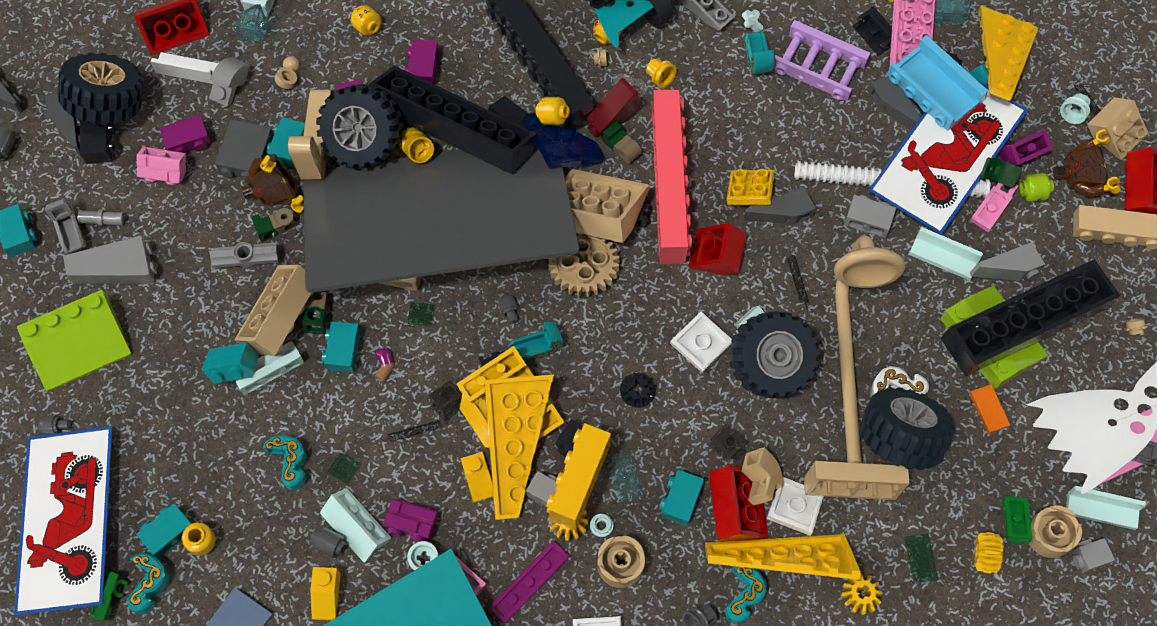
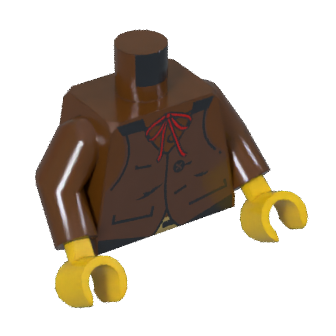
[1053,129,1121,198]
[242,154,304,213]

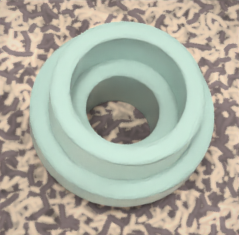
[590,514,613,537]

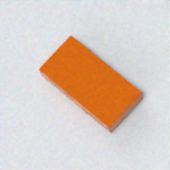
[969,384,1010,434]

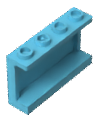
[887,35,988,131]

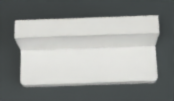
[150,52,219,84]

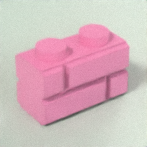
[137,147,186,185]

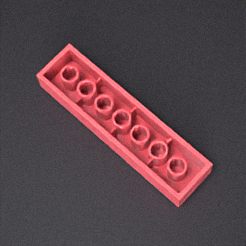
[652,90,692,264]

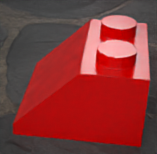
[688,223,746,276]

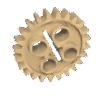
[548,233,619,297]

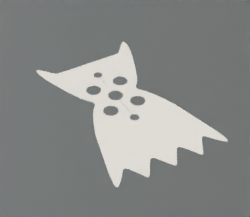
[1026,362,1157,494]

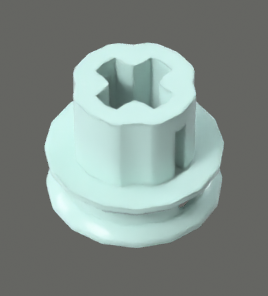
[1060,93,1090,124]
[407,541,439,571]

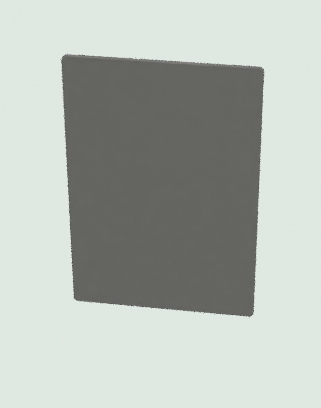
[303,137,579,293]

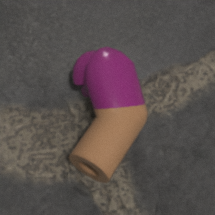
[375,348,394,382]

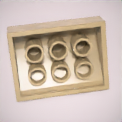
[565,169,649,243]

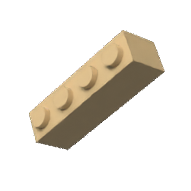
[1073,205,1157,249]

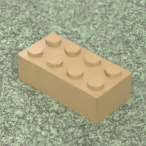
[234,265,314,356]

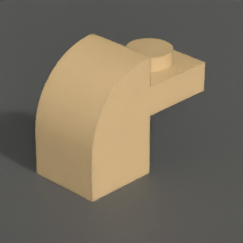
[741,447,783,505]

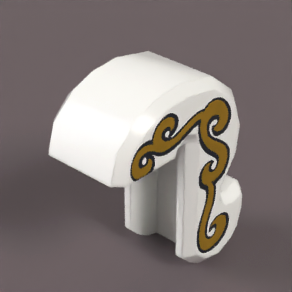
[870,366,929,397]

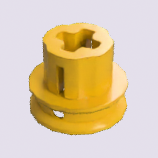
[646,59,677,88]

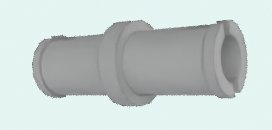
[77,209,125,227]

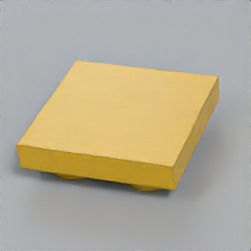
[727,169,774,205]

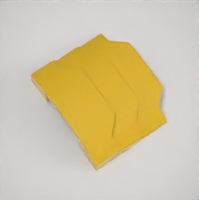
[456,346,564,448]

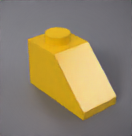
[310,567,341,620]

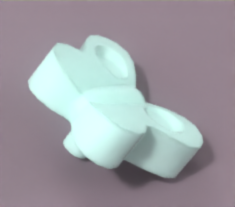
[742,9,763,32]

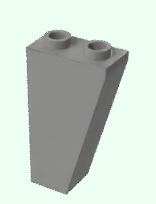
[63,236,157,284]

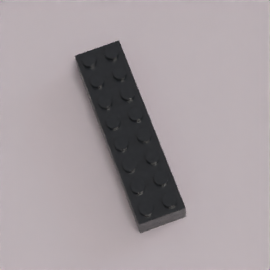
[485,0,593,133]
[369,65,536,174]
[941,259,1121,377]

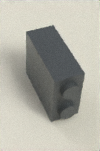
[215,120,274,181]

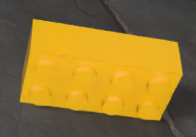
[546,423,611,531]

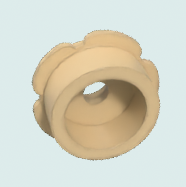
[593,48,607,69]
[1124,318,1148,335]

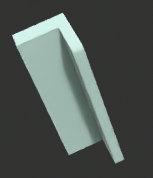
[909,227,983,281]
[236,341,304,395]
[1066,486,1146,530]
[320,488,391,562]

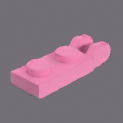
[970,182,1018,232]

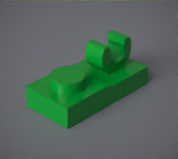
[1002,496,1032,545]
[89,572,128,622]

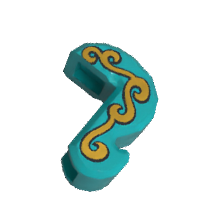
[743,31,775,75]
[508,321,563,363]
[262,435,307,491]
[127,553,170,615]
[725,566,767,625]

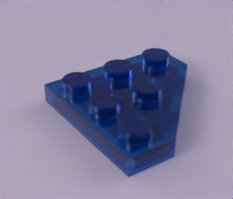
[523,113,605,169]

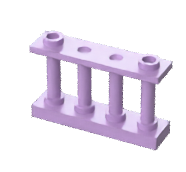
[773,20,870,101]

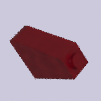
[587,78,640,139]

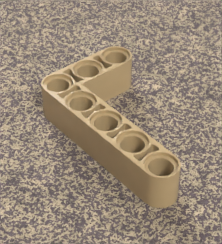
[288,90,333,180]

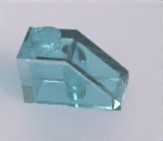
[234,4,268,43]

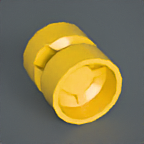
[398,127,434,163]

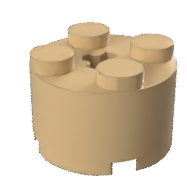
[1028,505,1082,558]
[597,536,645,588]

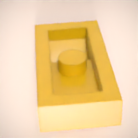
[461,452,493,503]

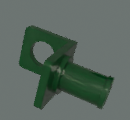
[980,157,1022,188]

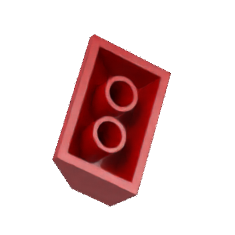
[134,0,210,55]
[1124,147,1157,215]
[709,465,769,542]

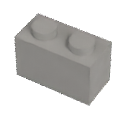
[844,195,896,238]

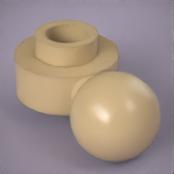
[274,56,300,89]

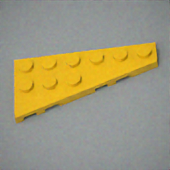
[978,5,1039,101]
[484,375,554,520]
[705,534,861,580]

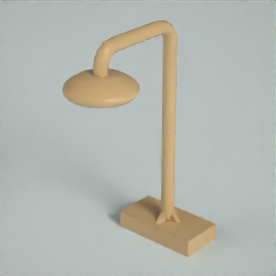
[804,236,910,500]

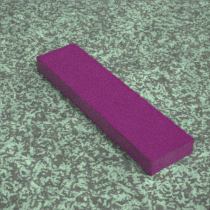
[487,540,570,625]

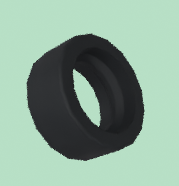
[643,0,673,27]

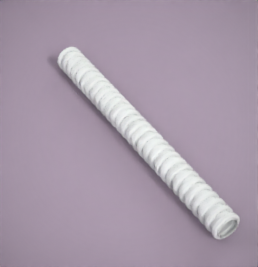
[794,161,991,198]

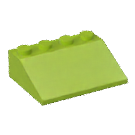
[941,285,1049,390]
[17,290,132,392]

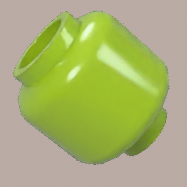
[1019,173,1054,202]

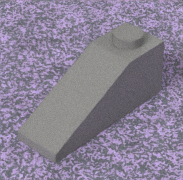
[970,242,1045,281]

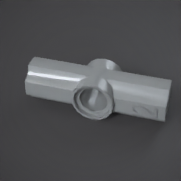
[210,242,280,268]

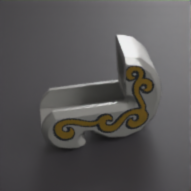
[45,198,87,254]

